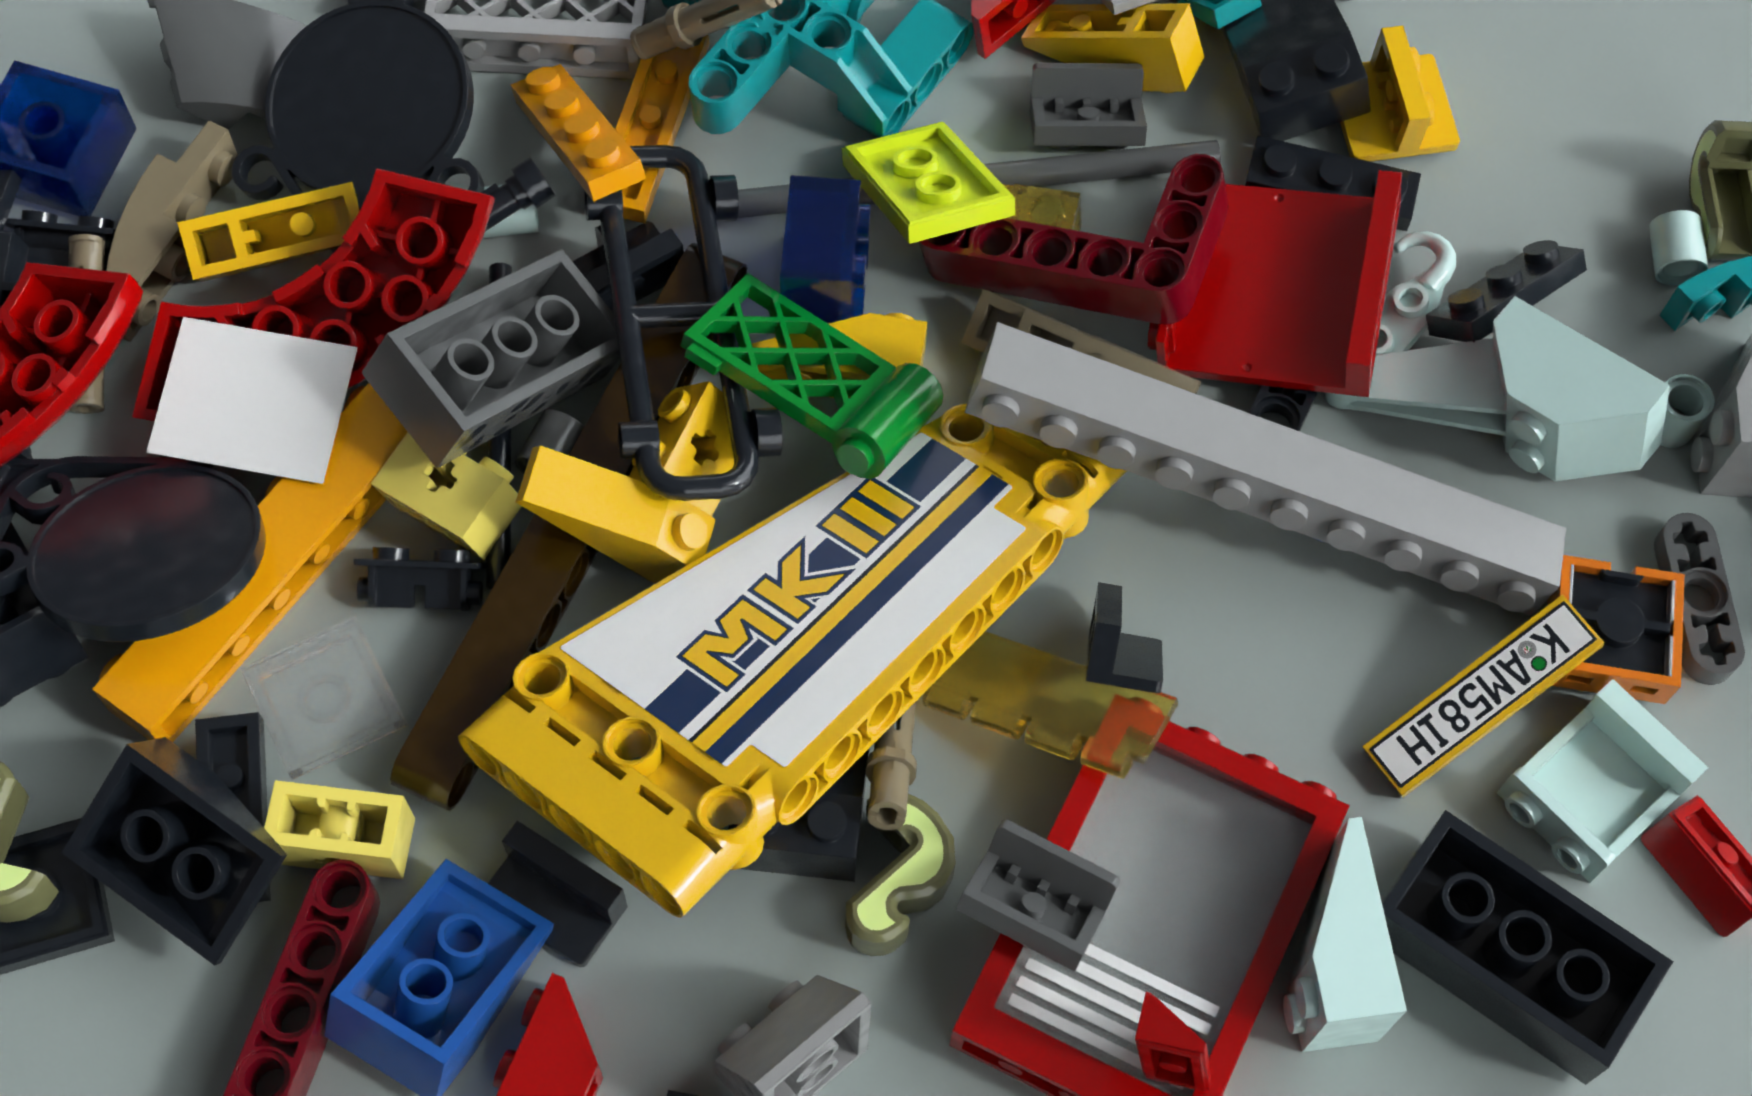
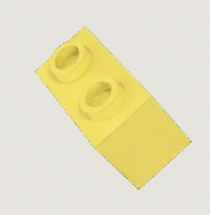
[371,432,522,560]
[264,780,415,879]

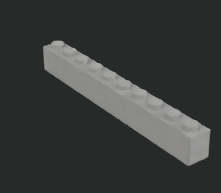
[965,322,1566,616]

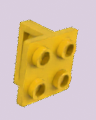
[1340,25,1460,162]

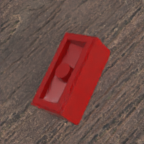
[1641,795,1752,937]
[1135,991,1212,1092]

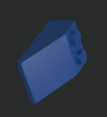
[324,859,554,1096]

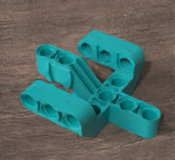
[662,0,974,138]

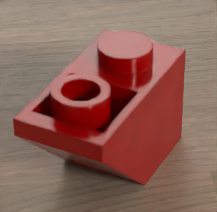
[493,973,603,1096]

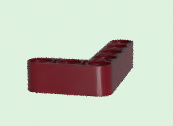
[919,154,1228,324]
[223,859,380,1096]

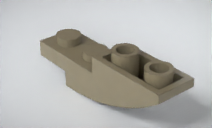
[107,121,238,342]
[961,289,1201,394]

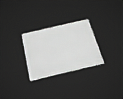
[146,317,358,484]

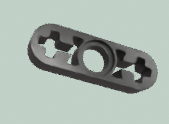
[1654,513,1745,685]

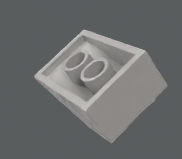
[1690,334,1752,498]
[714,975,871,1096]

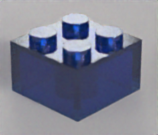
[0,60,137,216]
[780,175,871,323]

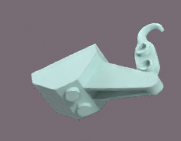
[1324,231,1670,482]

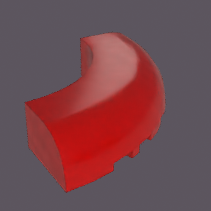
[132,168,495,421]
[0,262,143,468]

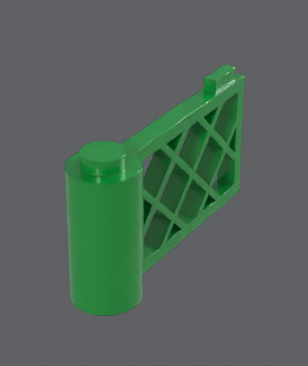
[680,273,944,479]

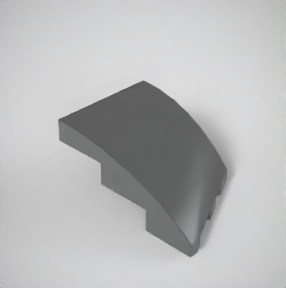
[147,0,307,130]

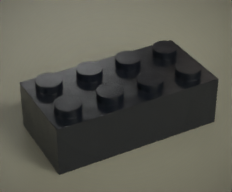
[1382,810,1674,1085]

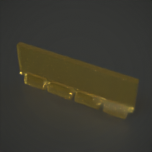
[923,631,1178,779]

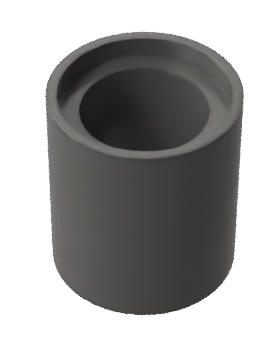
[515,409,585,474]

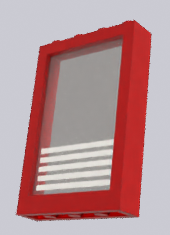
[949,697,1350,1096]

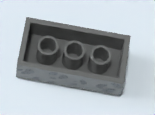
[362,249,620,468]

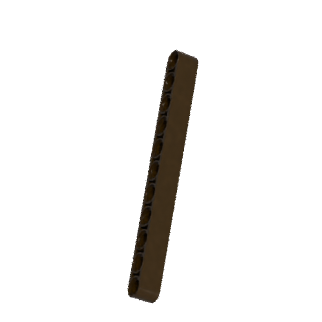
[390,243,748,811]

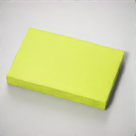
[842,121,1015,244]

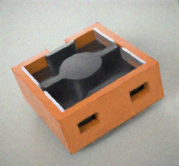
[1547,555,1685,704]

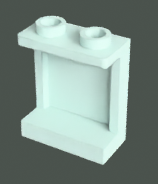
[1497,679,1708,883]

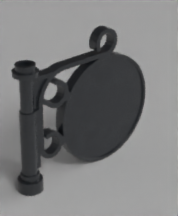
[232,0,556,253]
[0,447,266,642]

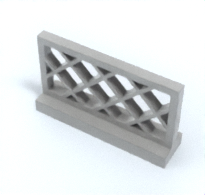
[424,0,648,79]

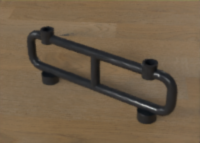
[584,145,783,501]

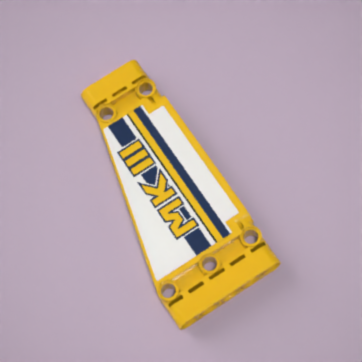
[458,404,1127,918]

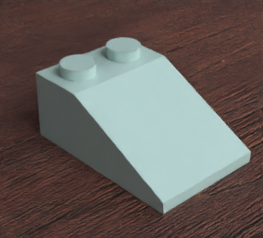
[1283,817,1407,1052]

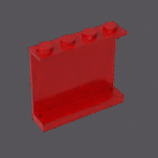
[1147,170,1402,397]

